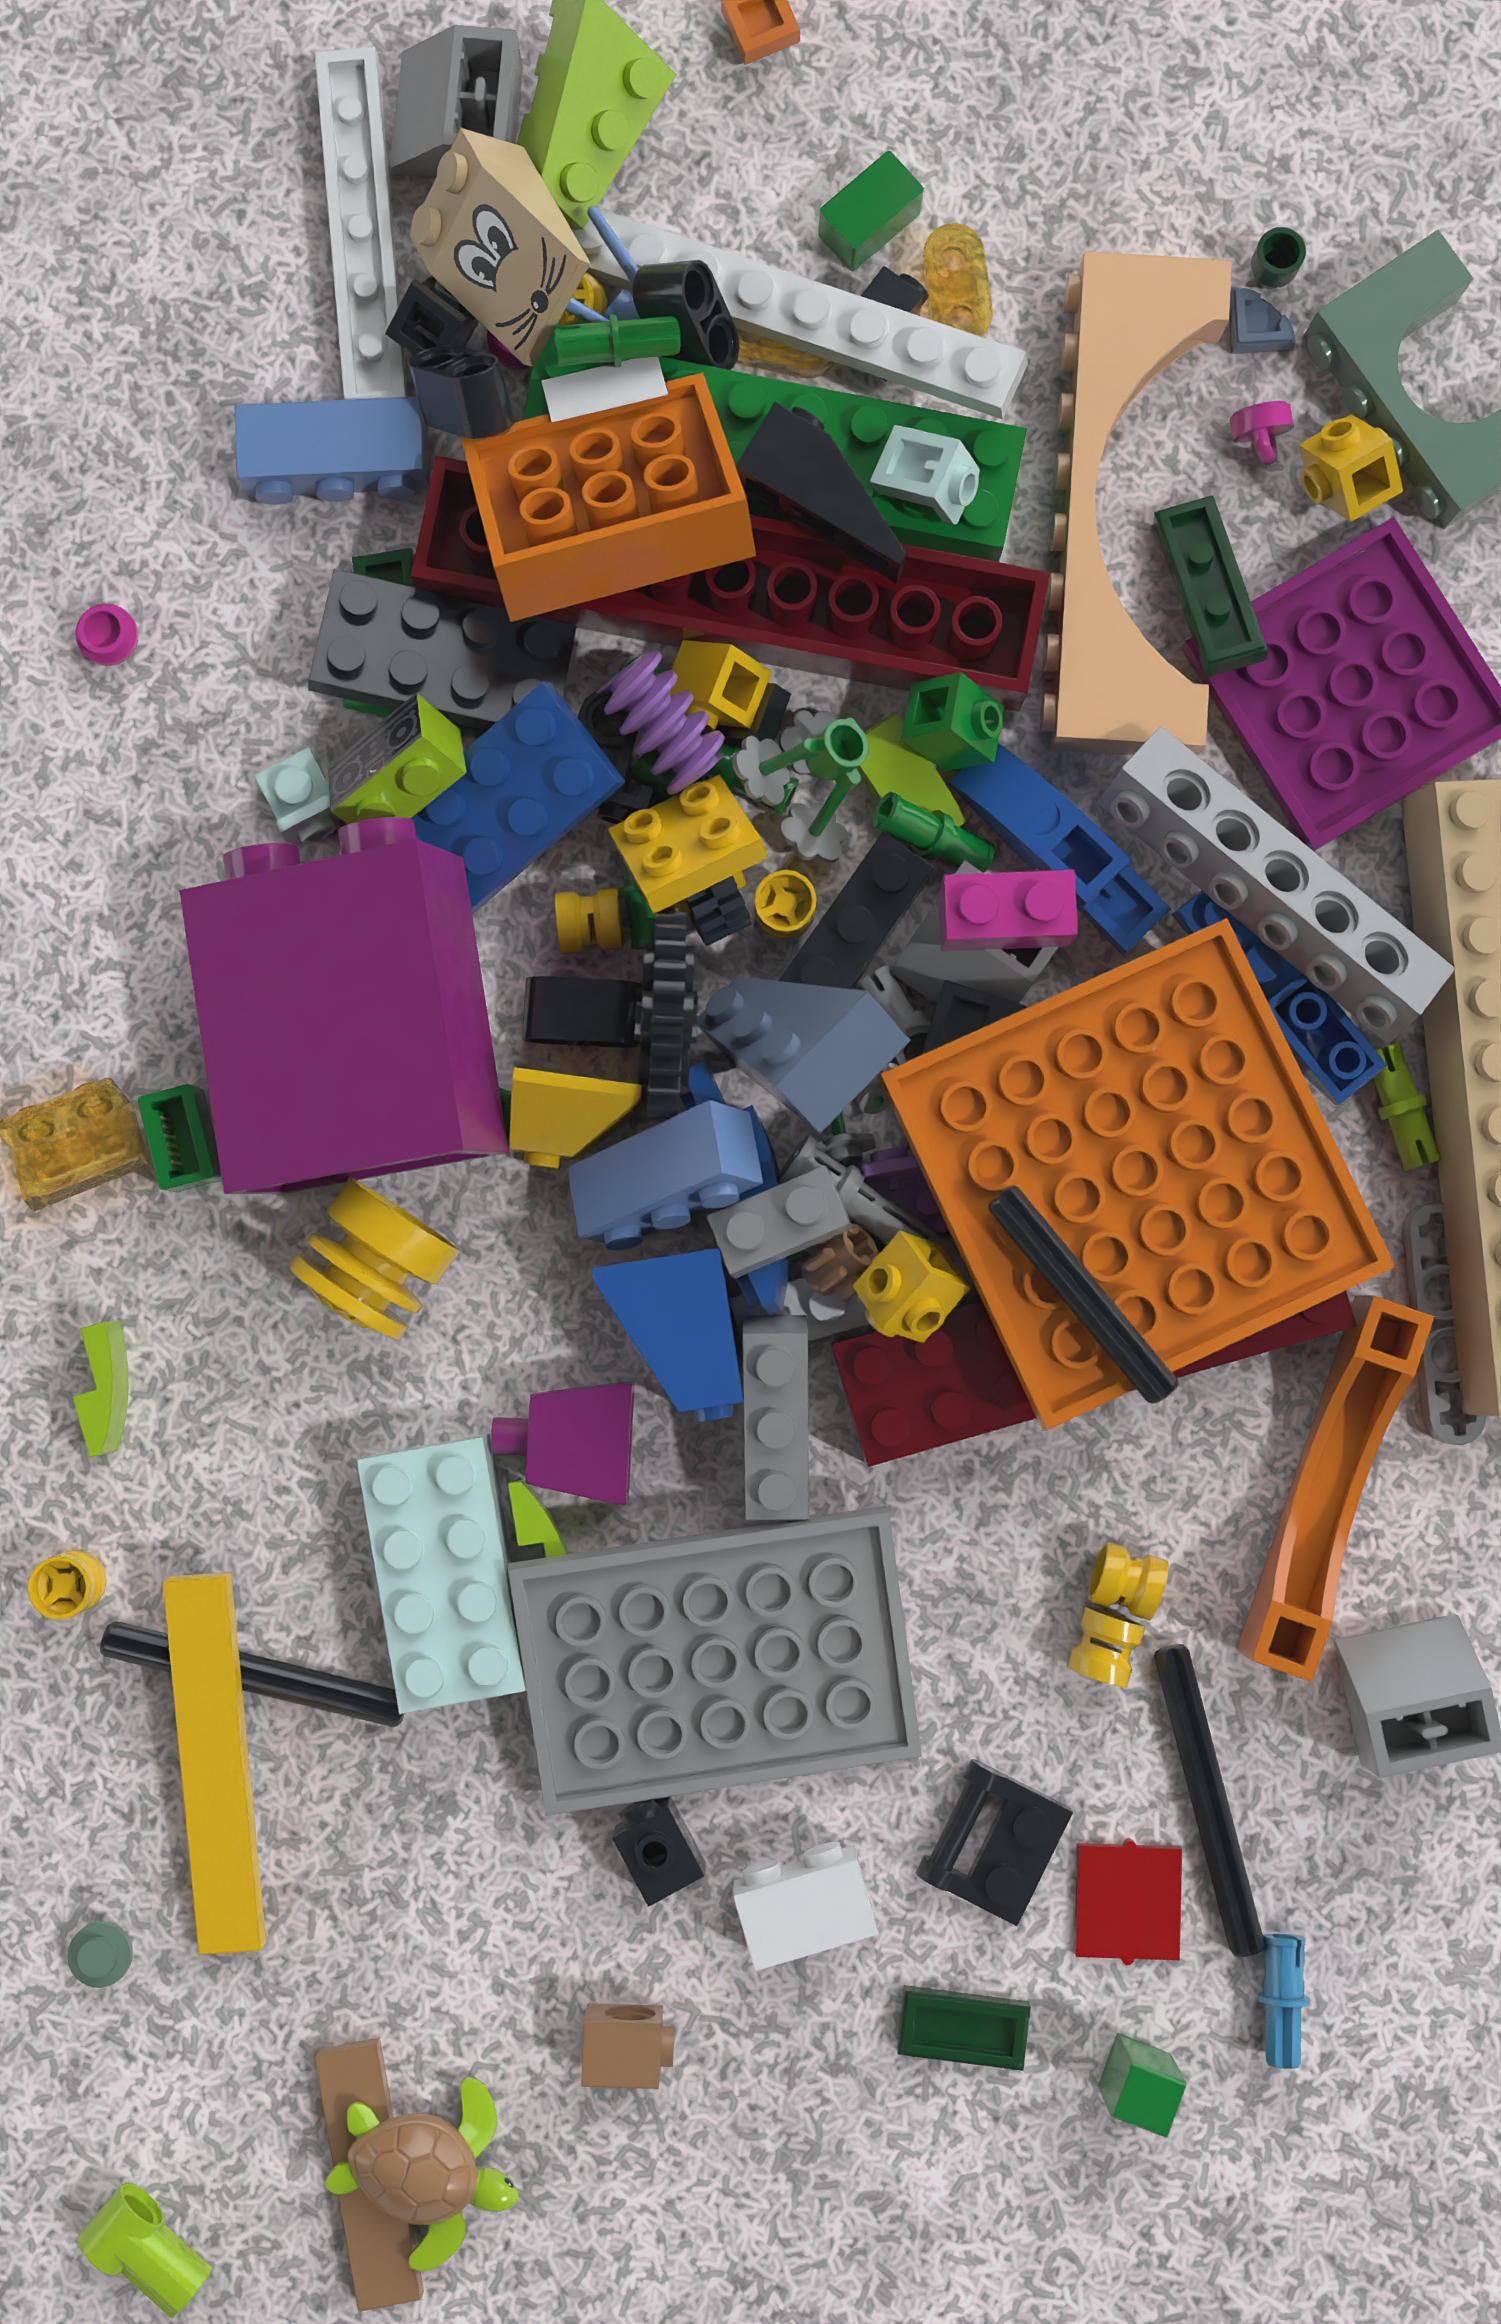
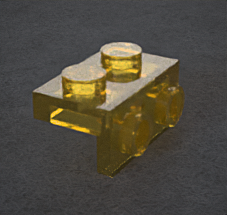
[0,1078,150,1212]

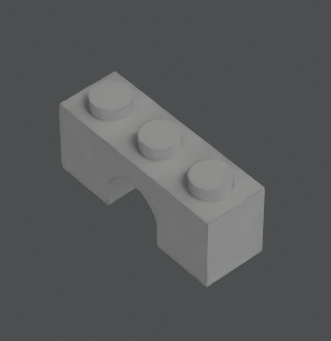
[743,1315,809,1520]

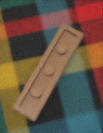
[314,2037,424,2312]

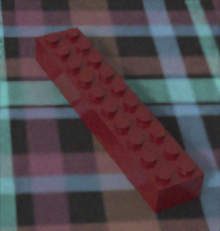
[411,456,1050,712]

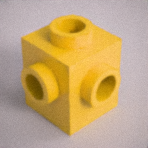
[1299,414,1403,522]
[853,1230,971,1343]

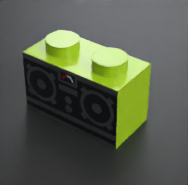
[328,692,466,824]

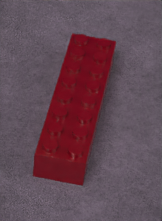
[830,1291,1357,1467]

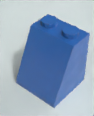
[591,1248,744,1422]

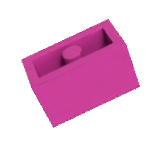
[938,870,1078,952]

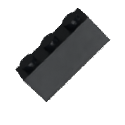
[778,832,934,989]

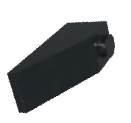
[735,402,907,583]

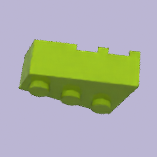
[516,0,677,230]

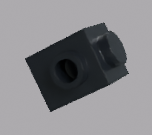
[612,1796,706,1907]

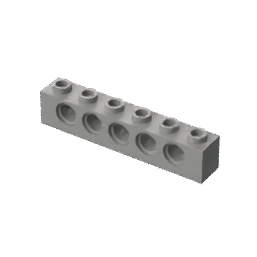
[1097,726,1455,1044]

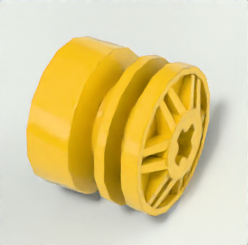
[289,1178,460,1340]

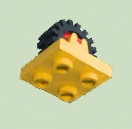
[608,774,769,947]

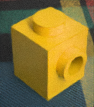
[669,640,772,732]

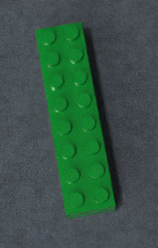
[522,335,1027,562]

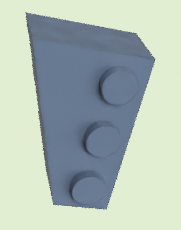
[697,977,911,1133]

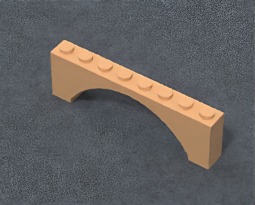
[1040,251,1232,756]

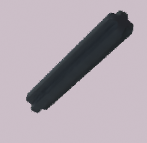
[988,1185,1178,1404]

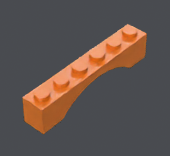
[1236,1295,1435,1682]

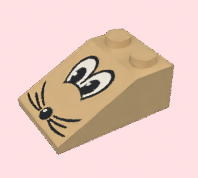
[409,128,590,367]

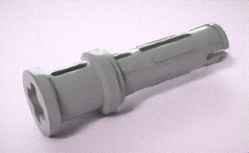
[778,1135,959,1263]

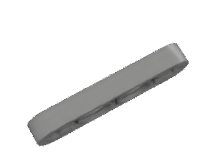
[1402,1202,1486,1445]

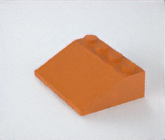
[461,372,756,622]

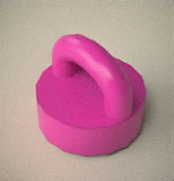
[1230,401,1294,465]

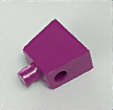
[491,1382,635,1505]

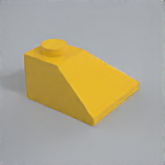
[509,1067,647,1170]

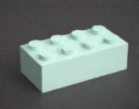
[357,1433,526,1714]

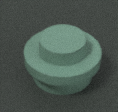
[67,1921,133,1988]

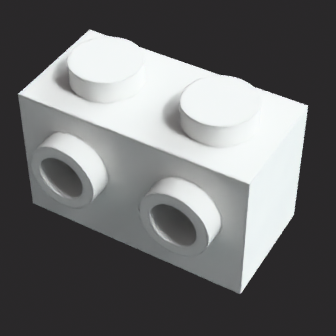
[733,1842,879,1971]

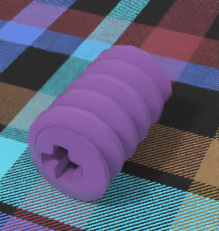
[596,650,725,795]

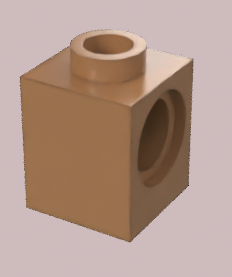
[581,2003,674,2089]

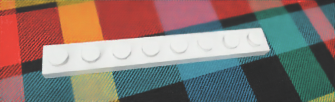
[572,208,1028,420]

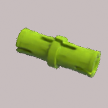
[1372,1042,1441,1171]

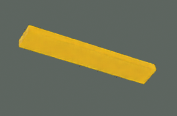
[162,1572,266,1955]

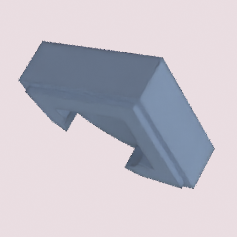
[1229,287,1296,354]

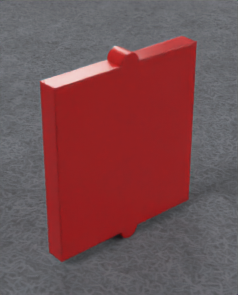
[1075,1838,1182,1965]

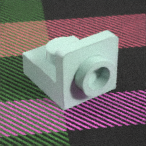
[870,425,980,525]
[254,747,340,844]

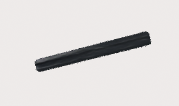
[100,1621,405,1727]
[1154,1644,1265,1957]

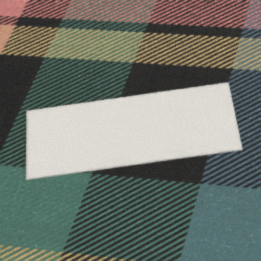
[542,357,668,423]

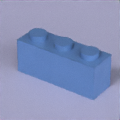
[234,396,430,505]
[567,1100,763,1250]

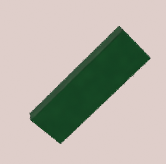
[1154,495,1268,678]

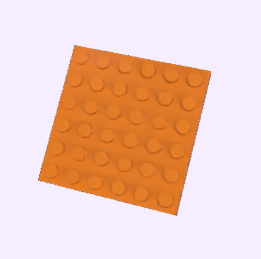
[878,918,1395,1431]

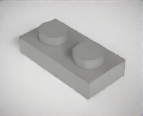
[707,1165,853,1278]

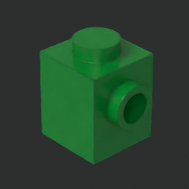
[901,672,1004,771]

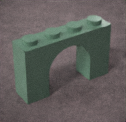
[1304,230,1501,529]

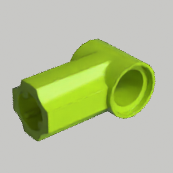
[77,2183,213,2319]

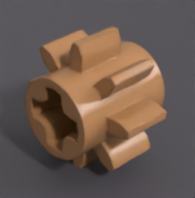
[800,1224,878,1302]

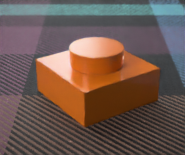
[721,0,800,65]

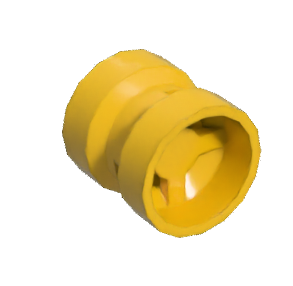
[754,869,817,941]
[555,887,623,954]
[1088,1541,1169,1621]
[27,1550,107,1620]
[1066,1606,1146,1688]

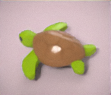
[325,2076,520,2271]

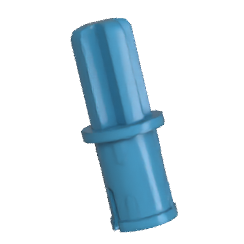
[1258,1933,1310,2069]

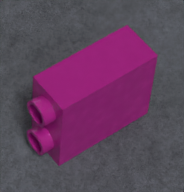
[179,817,509,1195]

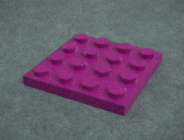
[1181,516,1501,852]

